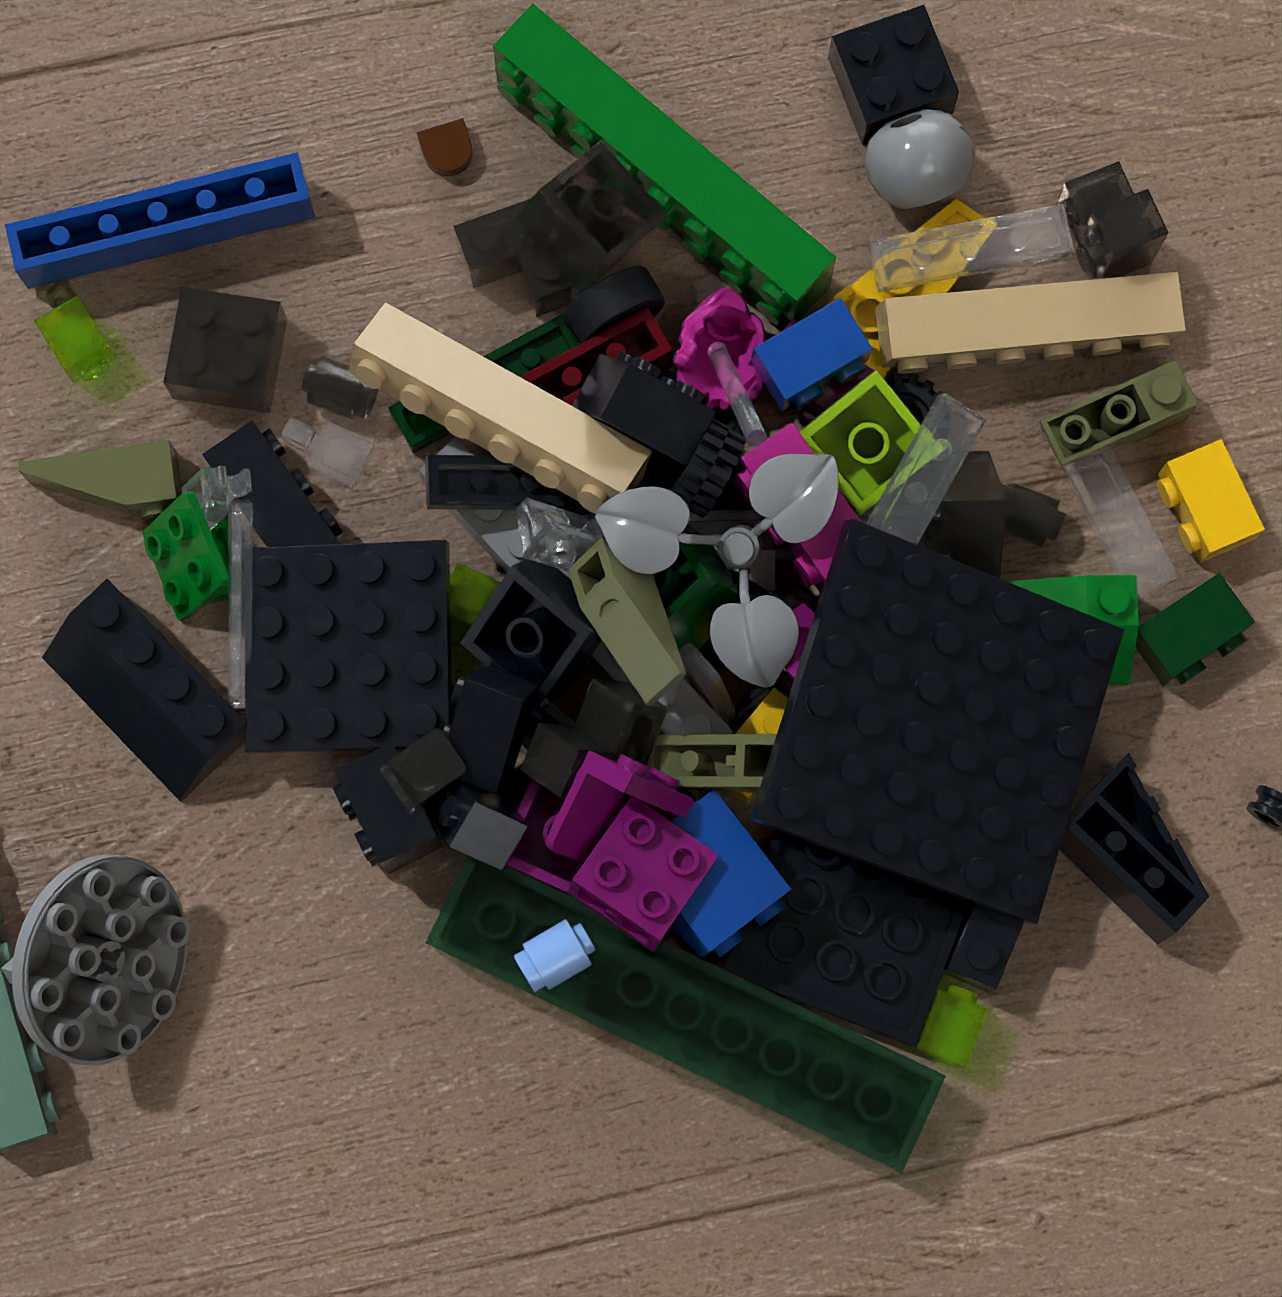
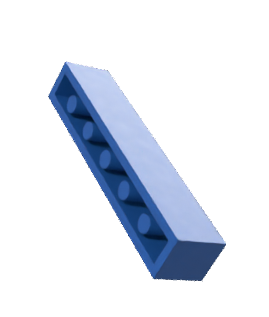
[5,152,316,289]

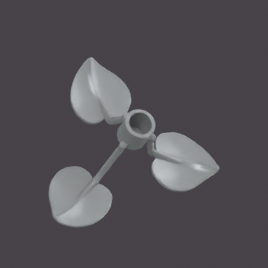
[595,454,839,687]

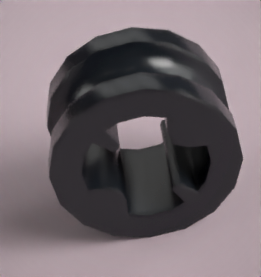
[1246,785,1282,830]

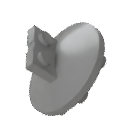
[1,854,190,1066]

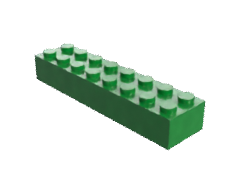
[493,3,836,326]

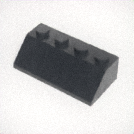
[42,579,247,802]

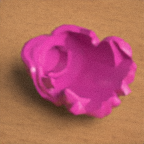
[674,288,765,410]

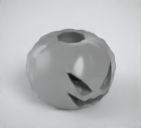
[864,109,975,209]

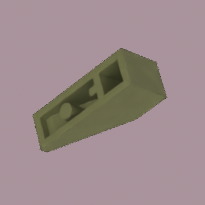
[18,440,182,521]
[644,734,777,793]

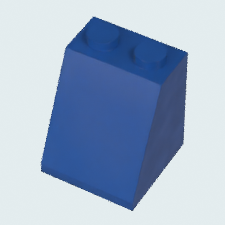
[671,789,791,958]

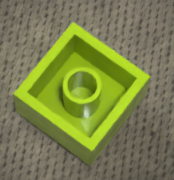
[799,369,941,515]

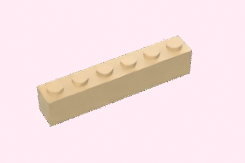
[875,272,1186,374]
[349,302,652,513]

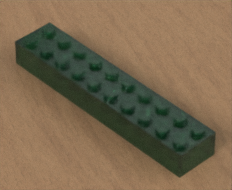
[426,855,946,1173]

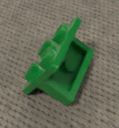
[142,491,244,621]

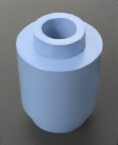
[514,919,596,992]

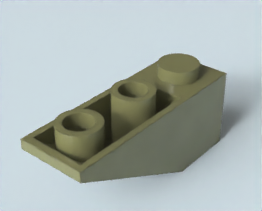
[1039,359,1198,467]
[568,538,687,706]

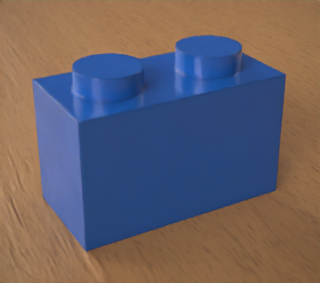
[750,298,872,411]

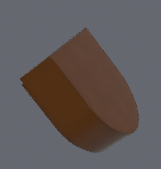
[417,118,473,176]

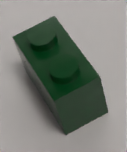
[1135,572,1255,686]

